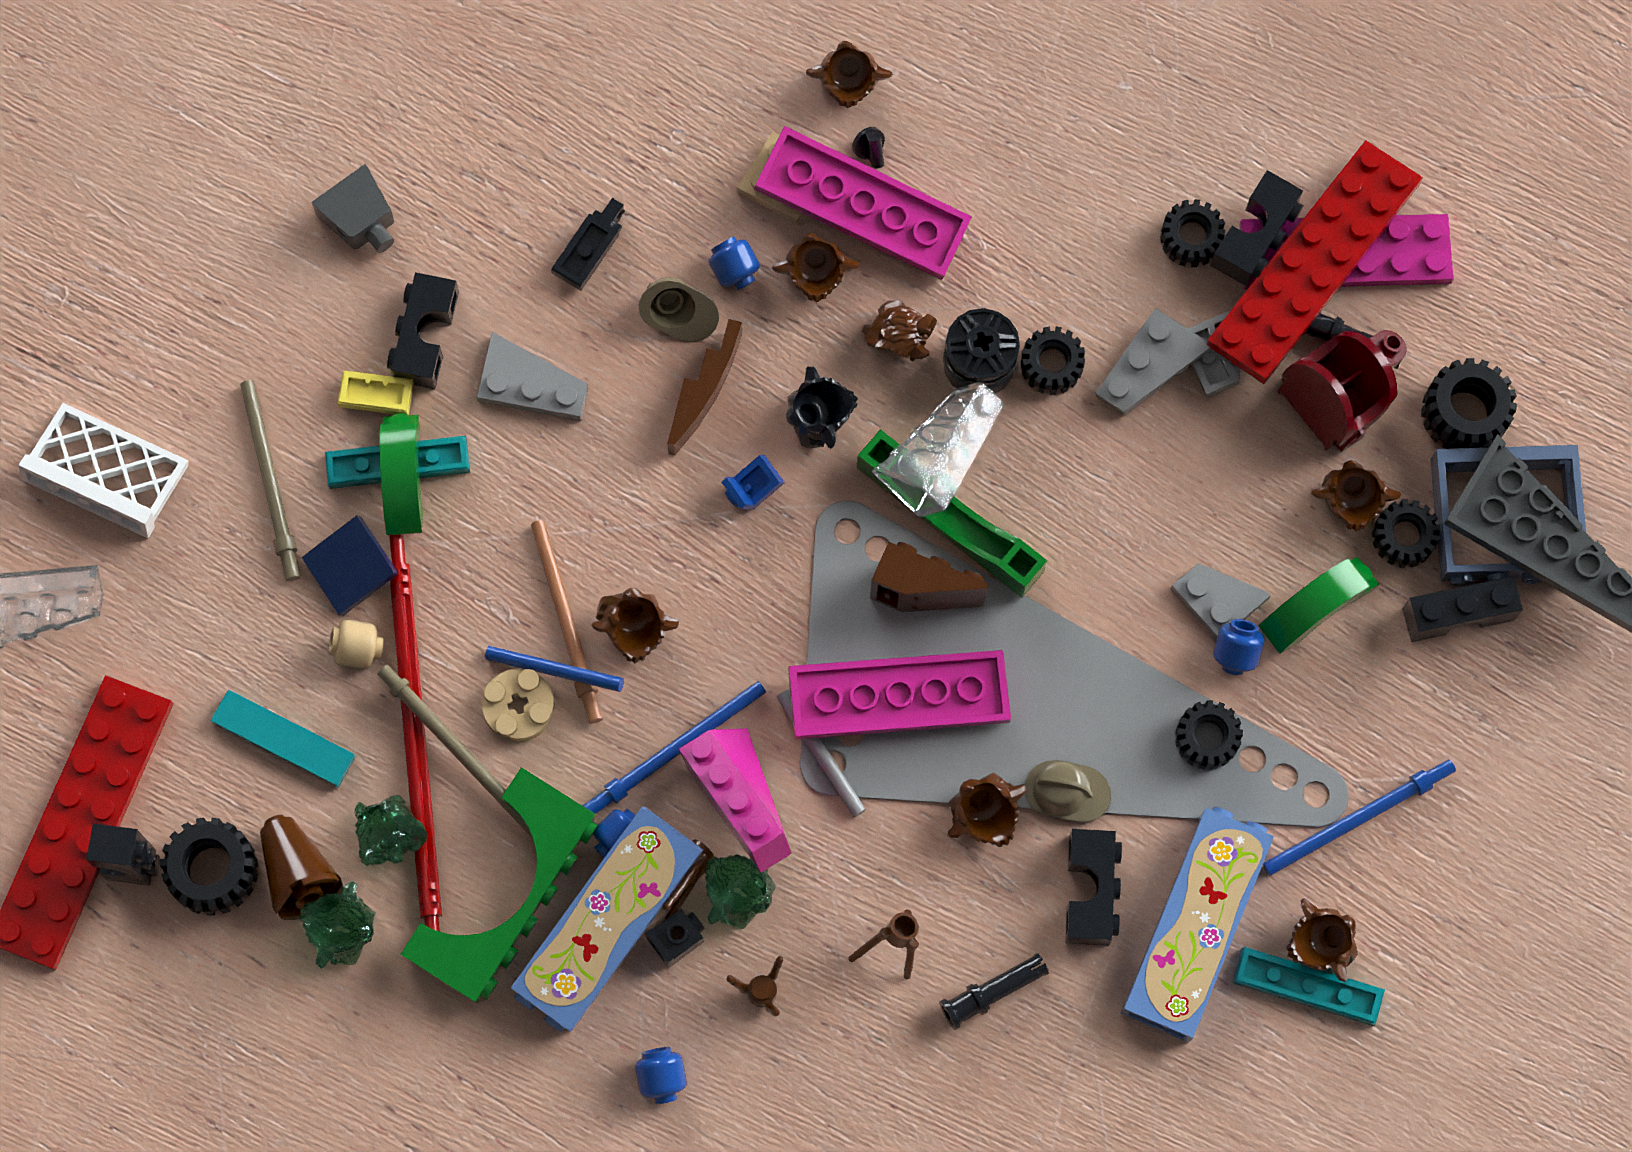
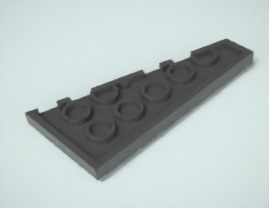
[1444,434,1632,633]

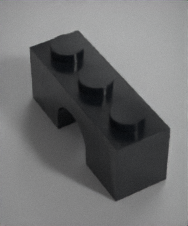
[1210,170,1304,287]
[387,272,459,389]
[1402,576,1523,642]
[86,823,160,886]
[1065,829,1122,946]

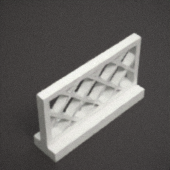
[19,403,189,538]

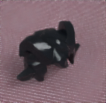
[786,366,858,449]

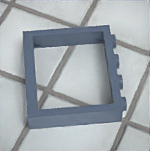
[1430,445,1586,586]

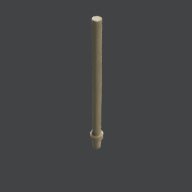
[377,664,533,839]

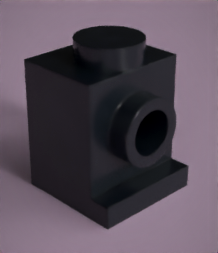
[646,908,705,968]

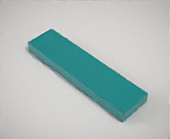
[325,435,470,489]
[210,689,356,788]
[1232,946,1385,1026]

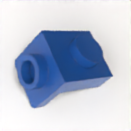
[722,455,785,509]

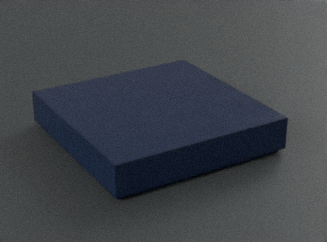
[301,515,399,616]

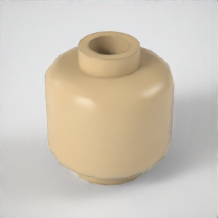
[328,620,383,669]

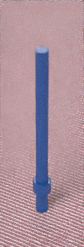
[582,681,766,814]
[1263,759,1456,876]

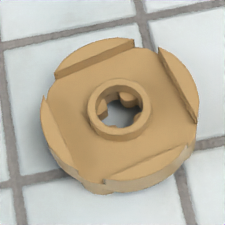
[482,668,555,742]

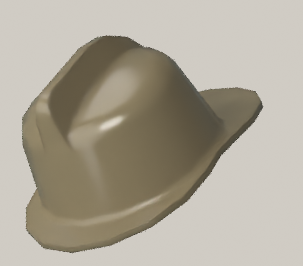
[638,277,719,342]
[1025,760,1111,822]

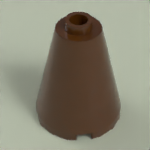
[260,815,344,920]

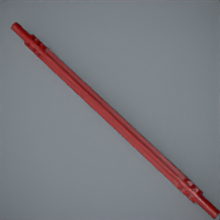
[389,534,442,932]

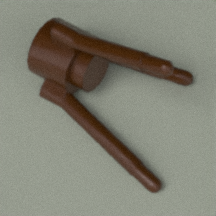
[663,839,715,919]
[849,909,919,979]
[726,956,783,1016]

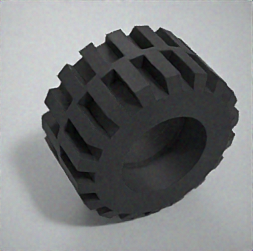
[1421,358,1517,449]
[160,817,258,916]

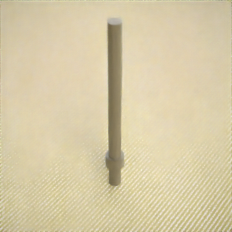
[240,380,300,581]

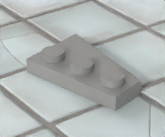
[1095,308,1212,415]
[477,332,588,421]

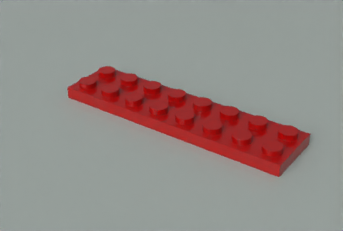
[1206,140,1423,384]
[0,675,174,971]

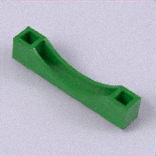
[857,429,1048,598]

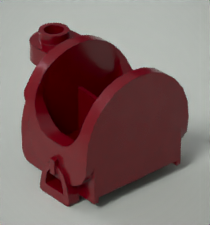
[1277,330,1407,452]

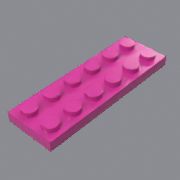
[754,126,972,280]
[1239,214,1454,290]
[788,650,1011,740]

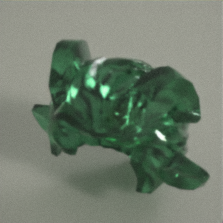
[354,795,428,866]
[704,854,776,929]
[299,881,376,969]

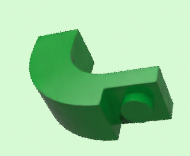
[380,413,423,535]
[1258,557,1379,654]

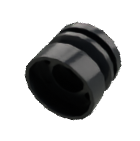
[943,308,1020,397]

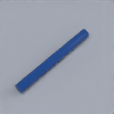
[485,646,624,692]

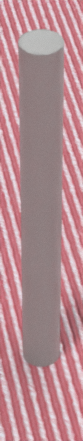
[777,690,866,817]

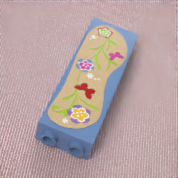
[511,806,704,1032]
[1121,807,1274,1043]

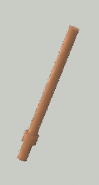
[531,520,603,724]

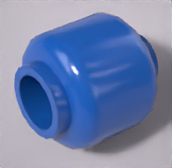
[708,236,760,290]
[1213,619,1264,675]
[593,809,635,858]
[635,1047,687,1104]

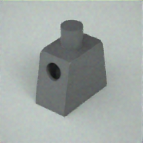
[312,164,394,253]

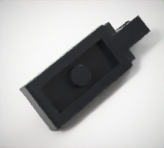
[551,198,625,291]

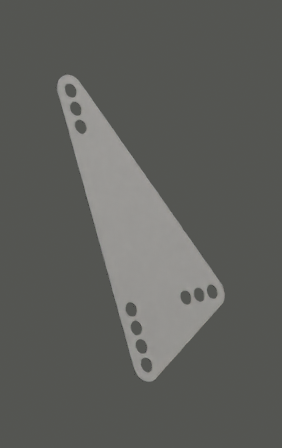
[800,501,1348,827]

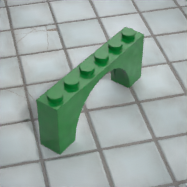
[400,767,598,1003]

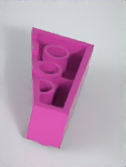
[679,728,792,873]

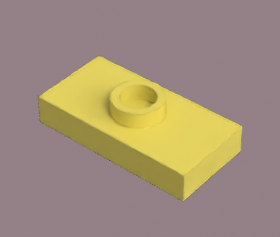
[337,370,414,415]

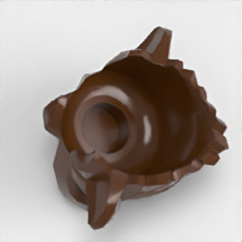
[806,41,893,109]
[772,233,860,303]
[862,300,937,361]
[1311,460,1401,532]
[592,588,679,664]
[948,773,1026,847]
[1286,898,1358,982]

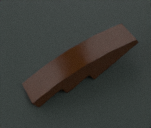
[667,319,742,455]

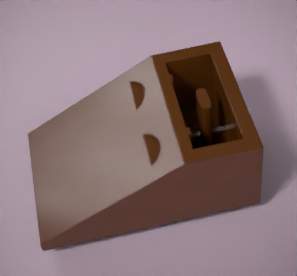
[870,542,989,612]

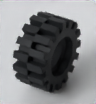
[1160,199,1226,268]
[1020,326,1085,395]
[1372,499,1441,568]
[1175,700,1243,770]

